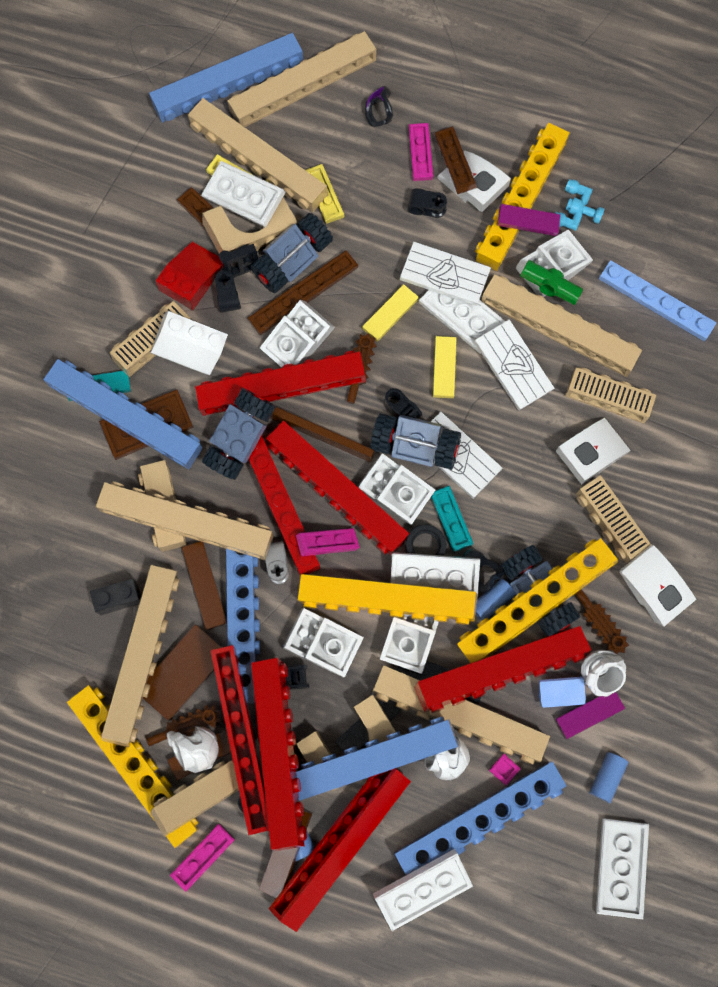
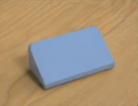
[539,677,586,708]

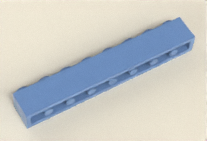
[149,33,303,123]
[43,359,202,470]
[296,716,459,801]

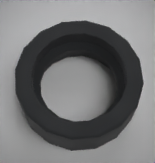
[405,524,447,556]

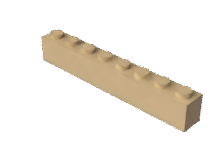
[227,31,376,127]
[188,98,328,212]
[481,274,642,378]
[96,482,273,560]
[101,565,180,747]
[372,665,550,765]

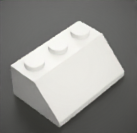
[151,311,228,375]

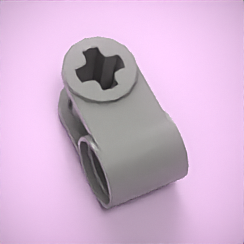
[265,540,289,584]

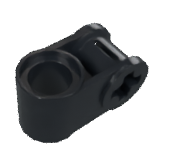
[407,188,447,218]
[215,271,241,313]
[384,388,422,420]
[285,665,310,690]

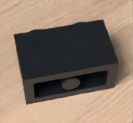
[90,578,141,616]

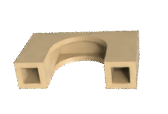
[203,184,298,254]
[296,695,396,792]

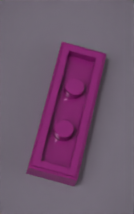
[497,204,560,236]
[555,692,625,739]

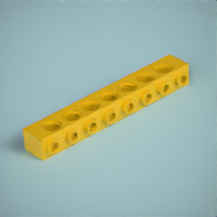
[475,122,570,271]
[457,538,618,663]
[67,685,199,848]

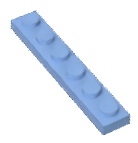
[599,260,717,342]

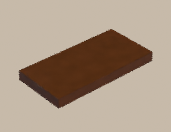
[99,389,194,460]
[143,625,222,721]

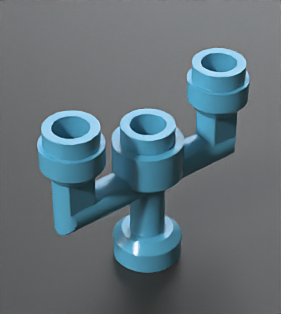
[555,179,605,231]

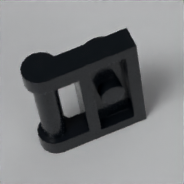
[219,244,258,278]

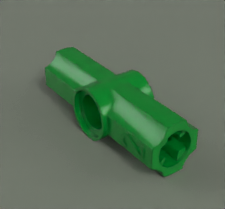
[520,260,583,305]

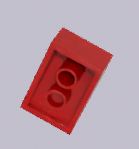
[156,241,223,310]

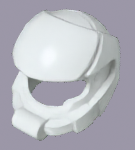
[581,650,626,696]
[167,726,219,773]
[424,736,470,780]

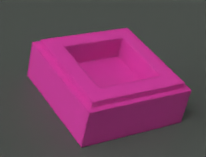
[488,753,520,786]

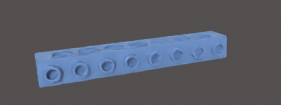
[226,549,260,704]
[394,761,566,875]

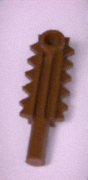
[346,333,377,404]
[575,589,629,654]
[146,705,222,746]

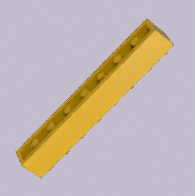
[298,574,478,625]

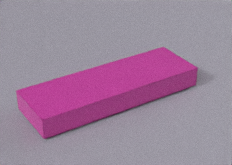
[409,123,433,181]
[296,528,360,556]
[170,823,235,892]

